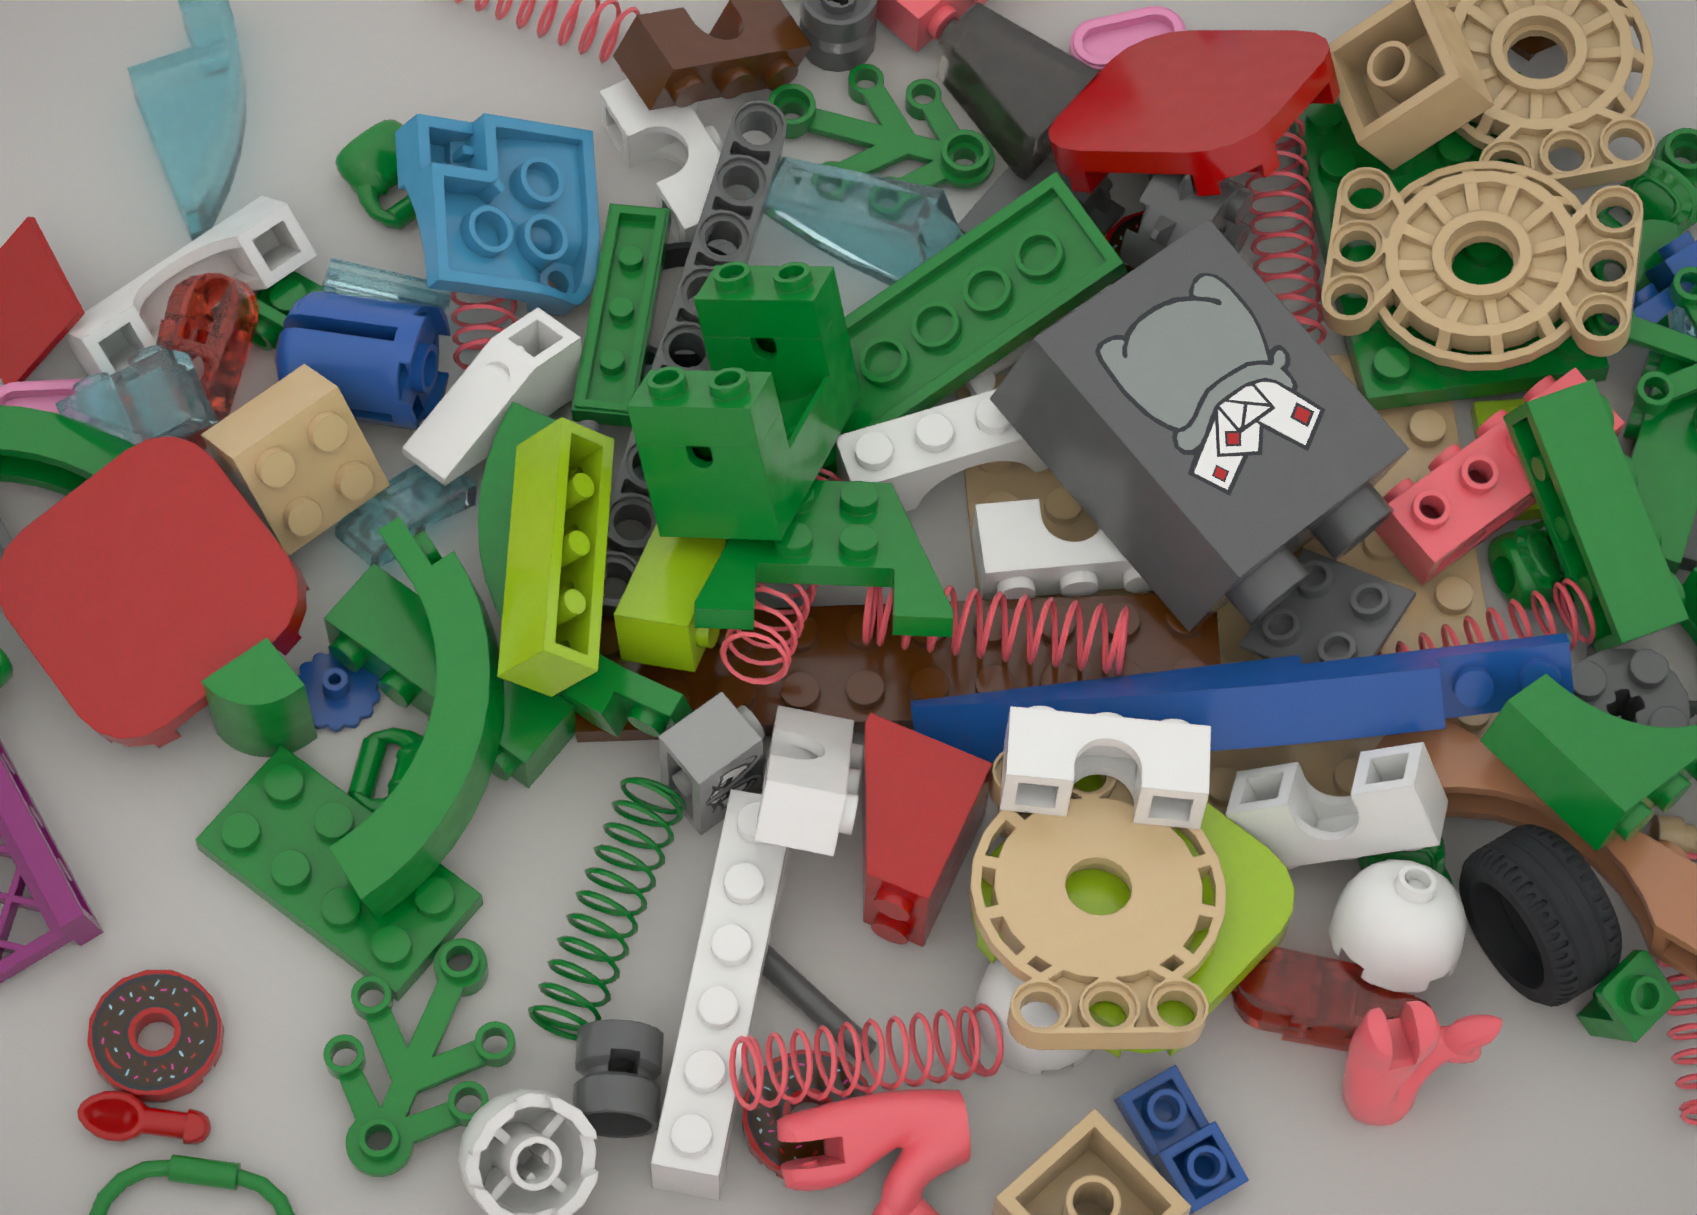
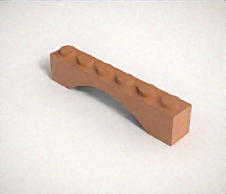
[1374,717,1697,982]

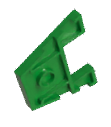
[694,480,954,637]

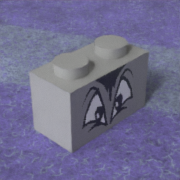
[659,692,765,835]

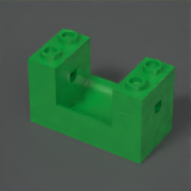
[627,261,861,541]

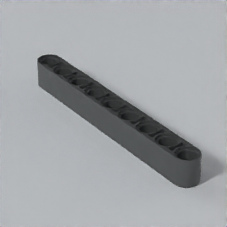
[602,100,787,616]

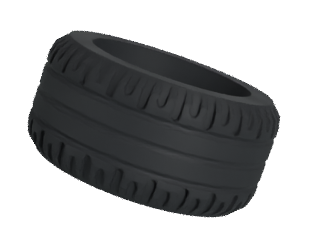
[1459,824,1622,1007]

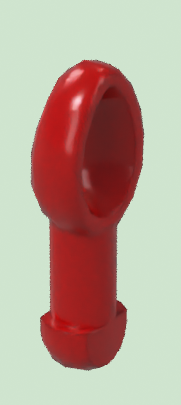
[77,1091,211,1144]

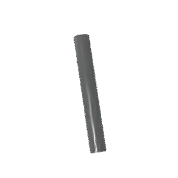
[762,945,877,1062]

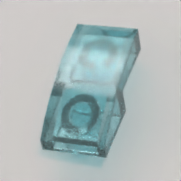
[335,465,477,567]

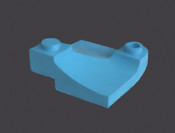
[395,113,600,315]

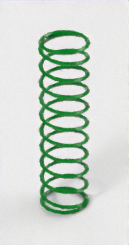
[528,777,686,1041]

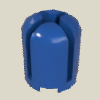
[275,291,451,430]

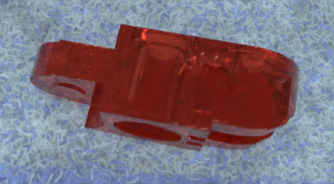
[146,273,259,450]
[1231,947,1431,1052]

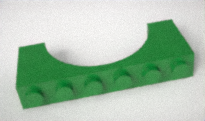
[1480,567,1697,852]

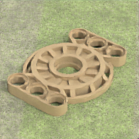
[1440,0,1655,191]
[1321,161,1643,371]
[969,752,1226,1050]

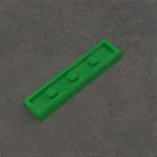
[571,203,671,427]

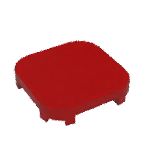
[1048,30,1340,196]
[0,436,310,748]

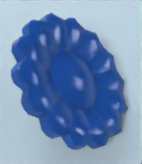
[298,652,380,733]

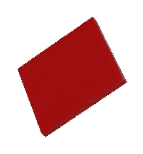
[0,217,85,385]

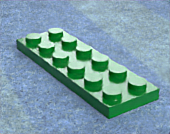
[815,172,1128,480]

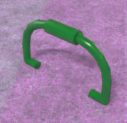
[89,1154,295,1215]

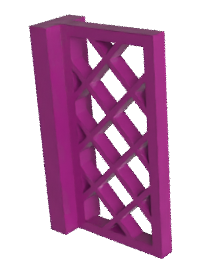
[0,739,104,984]

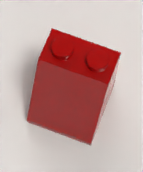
[862,713,992,947]

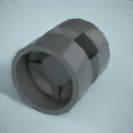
[799,0,878,72]
[572,1019,664,1138]

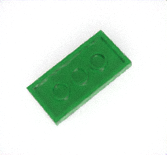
[195,745,483,1002]

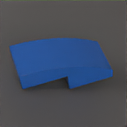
[1609,231,1697,326]
[1114,1065,1249,1215]

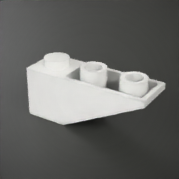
[402,308,582,486]

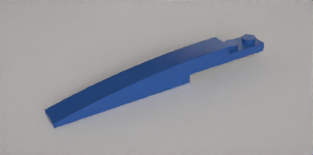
[911,633,1574,764]

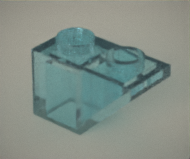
[55,345,218,444]

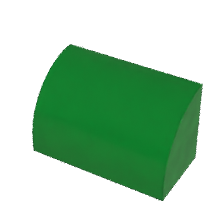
[201,638,318,757]

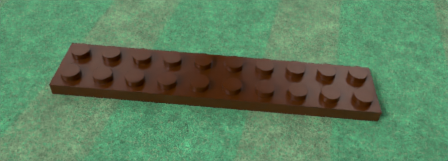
[575,594,1221,743]

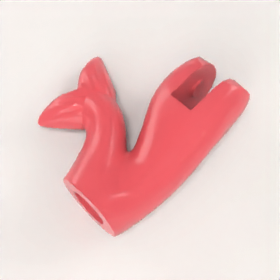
[1342,1001,1502,1126]
[776,1089,971,1215]

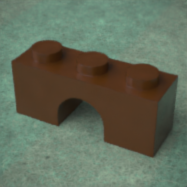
[613,0,812,111]

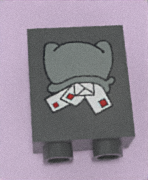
[990,218,1409,632]

